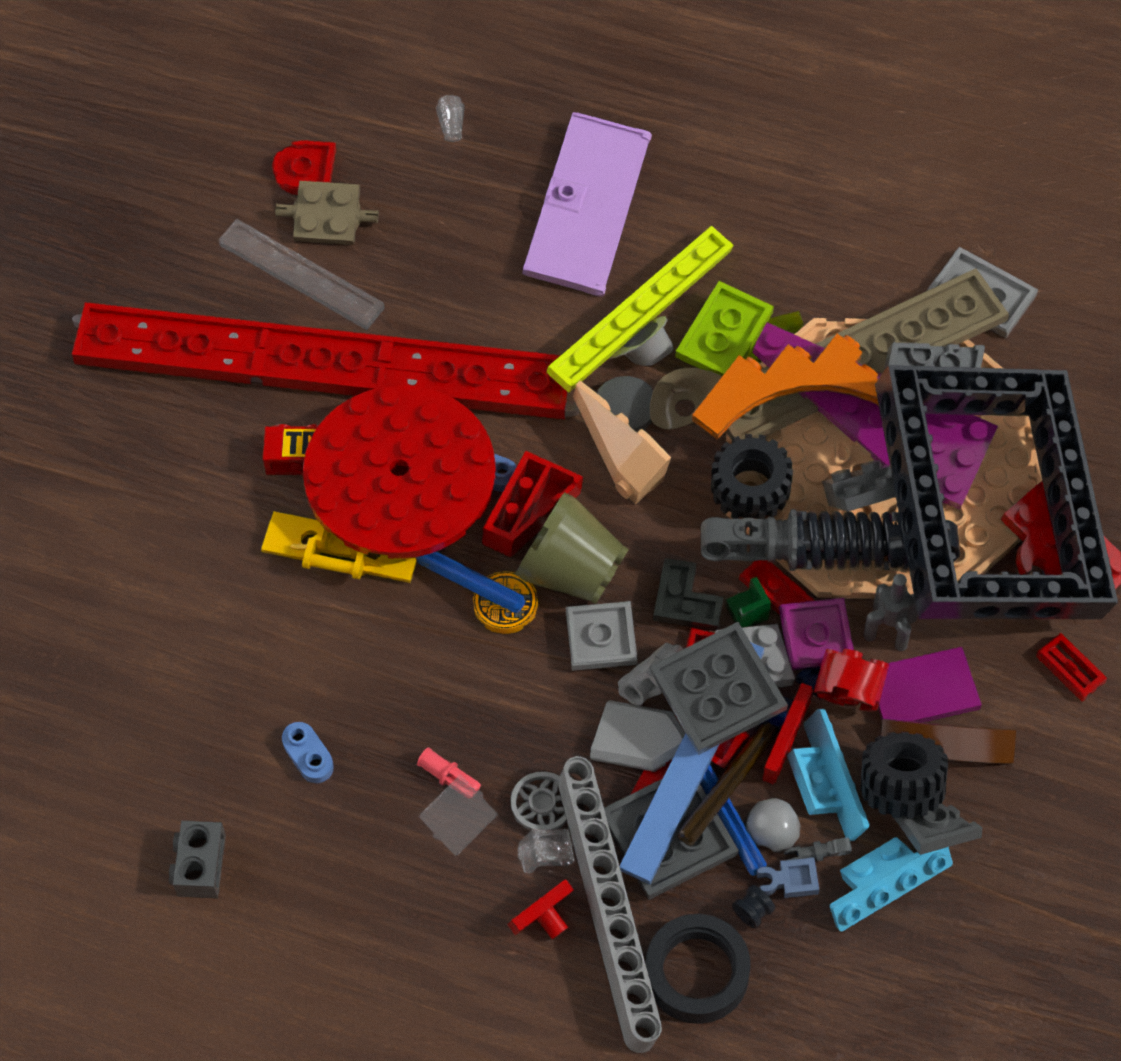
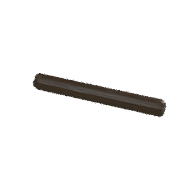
[678,721,778,846]

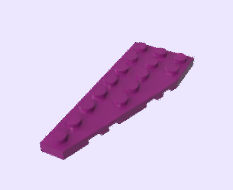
[752,322,998,510]

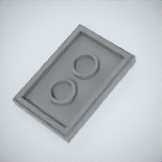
[927,247,1038,338]

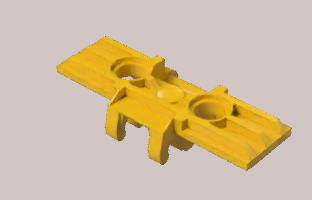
[261,511,417,583]

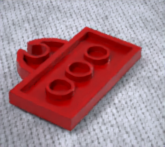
[1000,481,1121,590]

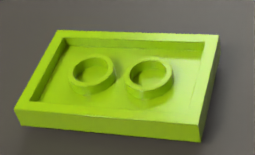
[675,281,774,376]

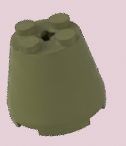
[515,492,629,604]

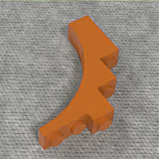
[692,333,879,440]

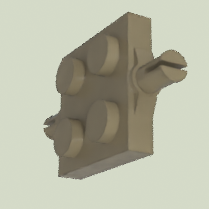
[275,181,379,245]

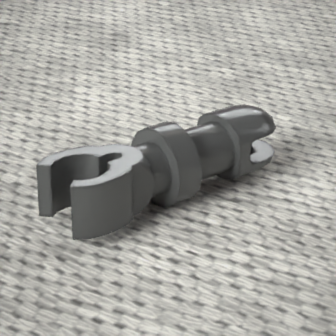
[784,837,852,862]

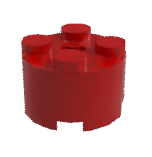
[814,649,889,712]

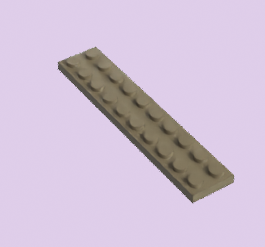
[707,268,1009,440]

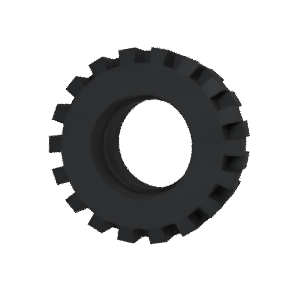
[711,434,793,519]
[861,731,948,819]

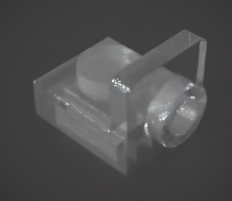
[518,829,575,873]

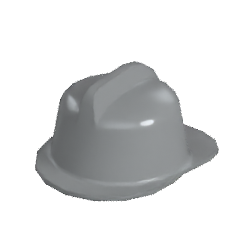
[609,316,674,366]

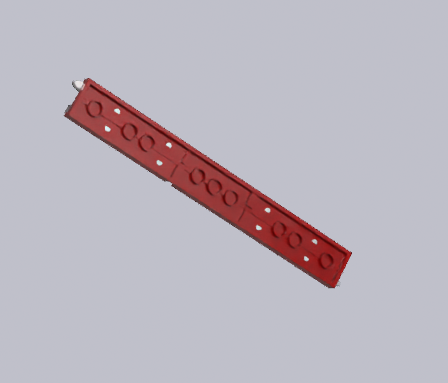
[72,302,579,420]

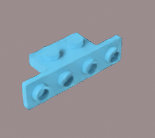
[787,709,869,841]
[830,837,953,931]

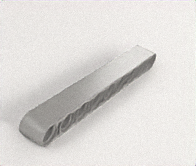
[558,756,662,1053]

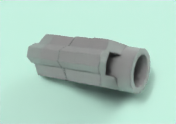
[618,643,683,705]

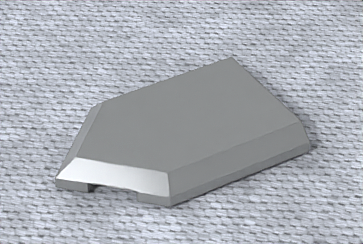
[590,700,685,772]

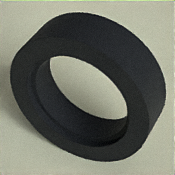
[646,914,750,1024]

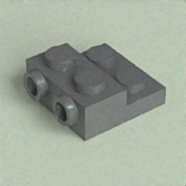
[822,460,896,512]

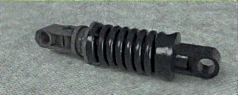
[701,509,960,572]

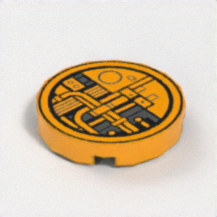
[473,571,538,634]

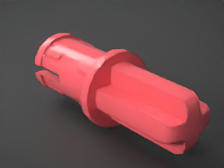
[417,747,481,799]

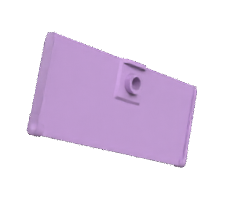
[522,112,652,297]

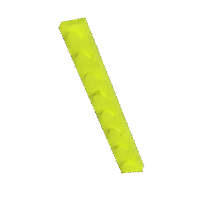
[546,226,734,393]

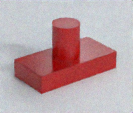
[507,879,574,940]

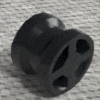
[732,885,775,929]

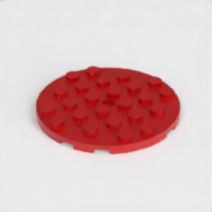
[303,385,496,559]

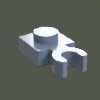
[757,858,819,898]

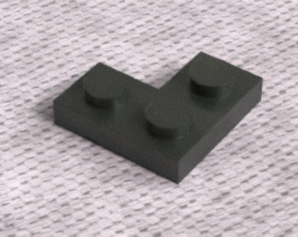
[653,558,723,631]

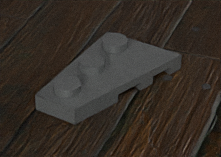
[883,342,985,372]
[894,804,983,855]

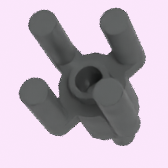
[863,574,918,651]

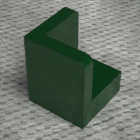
[725,577,771,628]

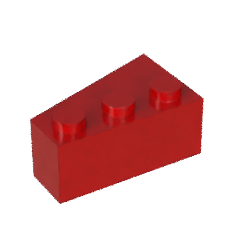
[482,451,583,557]

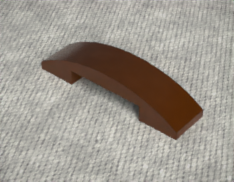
[881,718,1016,764]

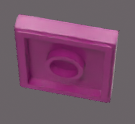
[779,598,854,671]

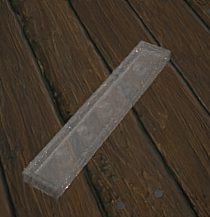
[219,219,385,330]

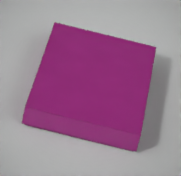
[878,647,982,723]

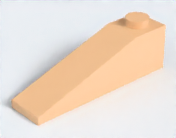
[573,381,671,505]

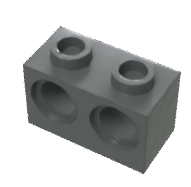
[169,820,226,899]

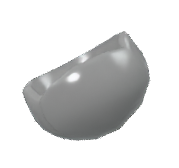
[746,798,801,853]

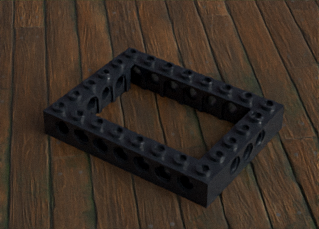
[875,365,1118,619]

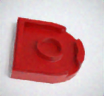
[272,140,337,195]

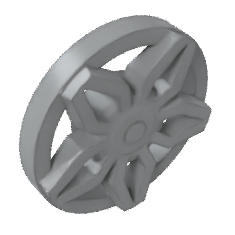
[511,772,567,834]

